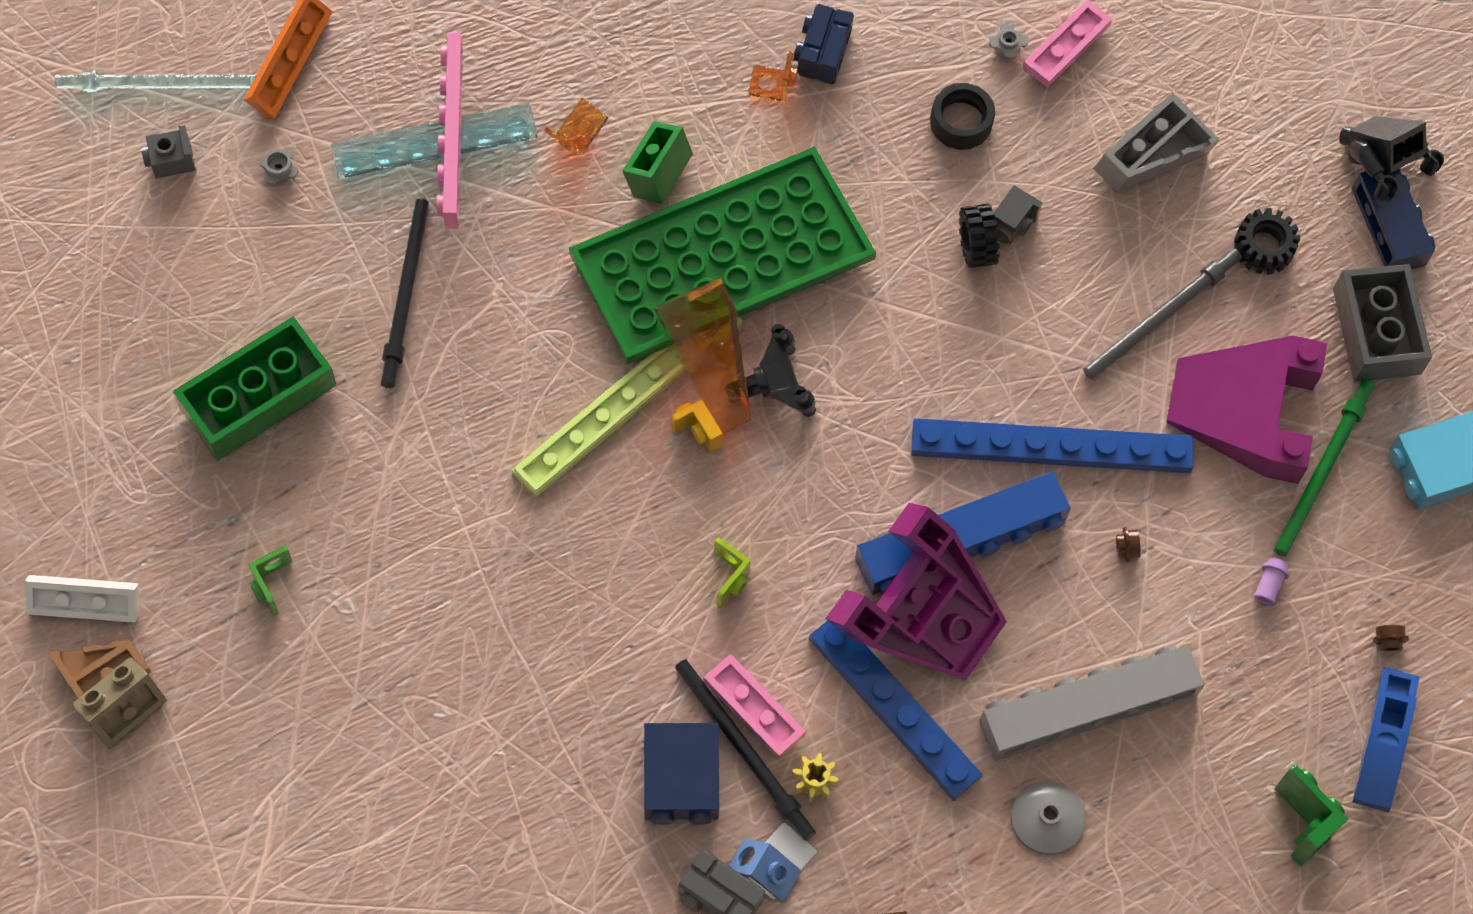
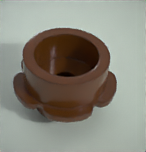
[1116,527,1141,562]
[1373,625,1409,651]

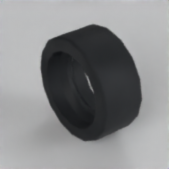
[930,83,995,150]

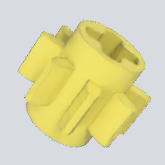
[792,753,839,802]

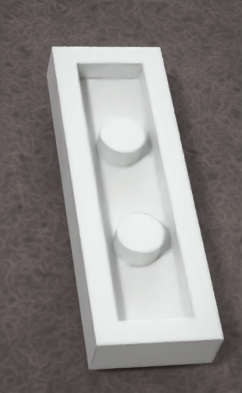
[25,575,139,623]

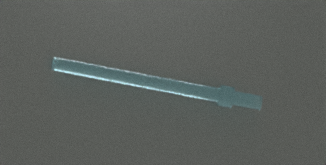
[55,71,256,92]

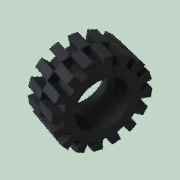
[959,203,1000,268]
[1234,208,1300,275]

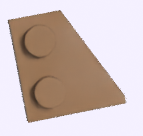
[48,639,151,699]

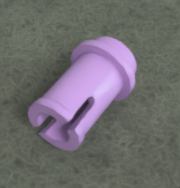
[1253,558,1290,606]

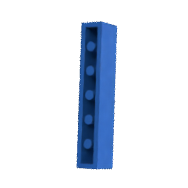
[855,471,1071,595]

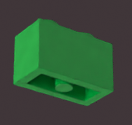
[622,121,693,204]

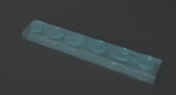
[331,103,537,179]

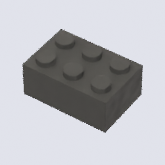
[1333,264,1432,382]

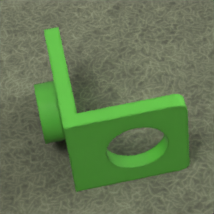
[248,546,292,615]

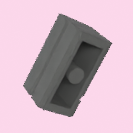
[677,849,766,914]

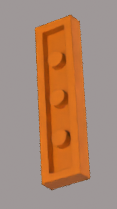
[243,0,333,120]

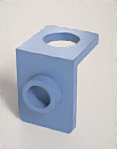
[728,839,801,901]

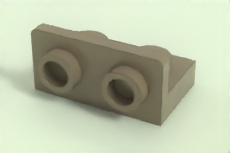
[73,658,168,748]

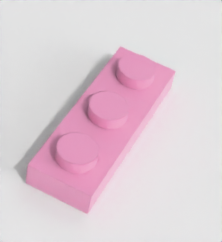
[1022,0,1112,88]
[703,654,806,760]

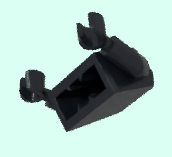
[1339,117,1444,201]

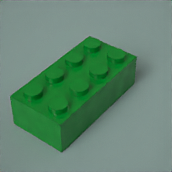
[173,316,337,461]

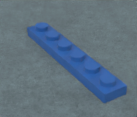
[809,621,983,801]

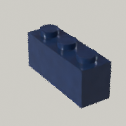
[1352,168,1435,270]

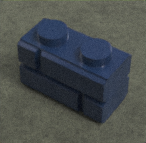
[793,4,854,84]

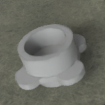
[989,24,1028,59]
[259,149,298,185]

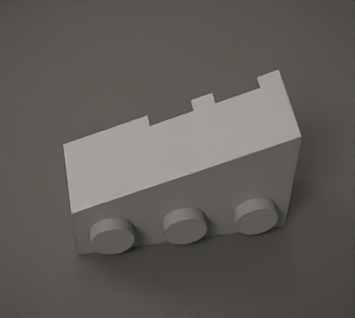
[1093,92,1220,192]

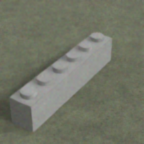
[980,645,1204,761]

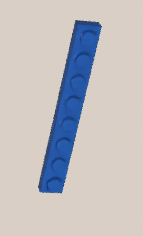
[911,418,1193,473]

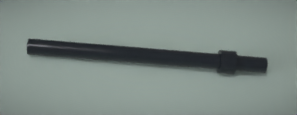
[381,198,429,388]
[675,659,816,841]

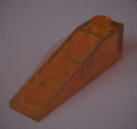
[653,278,752,434]

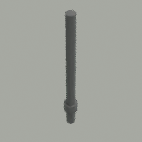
[1083,248,1242,379]

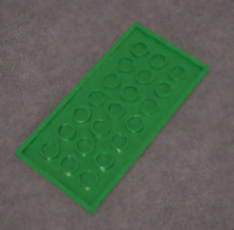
[569,146,876,364]

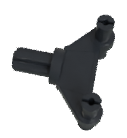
[725,324,816,417]

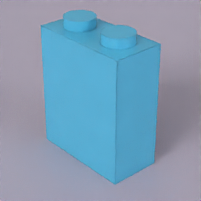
[1389,411,1473,510]

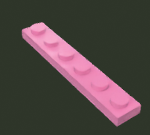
[437,33,463,229]

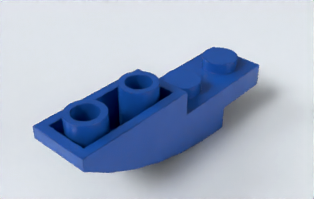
[1352,667,1420,812]

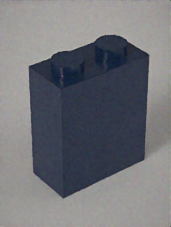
[644,723,719,825]

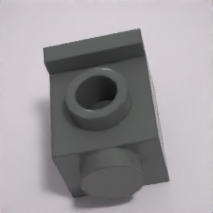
[141,125,196,179]
[994,185,1042,244]

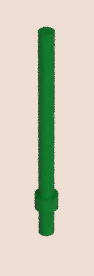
[1274,379,1375,556]

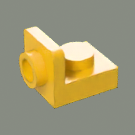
[671,399,723,453]

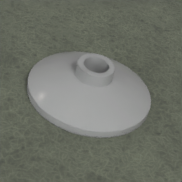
[1011,781,1085,855]

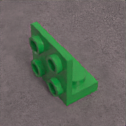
[1275,764,1349,867]

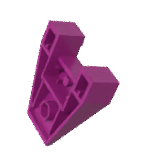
[1166,335,1327,484]
[825,503,1007,680]

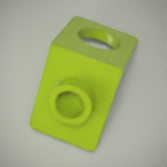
[714,537,751,608]

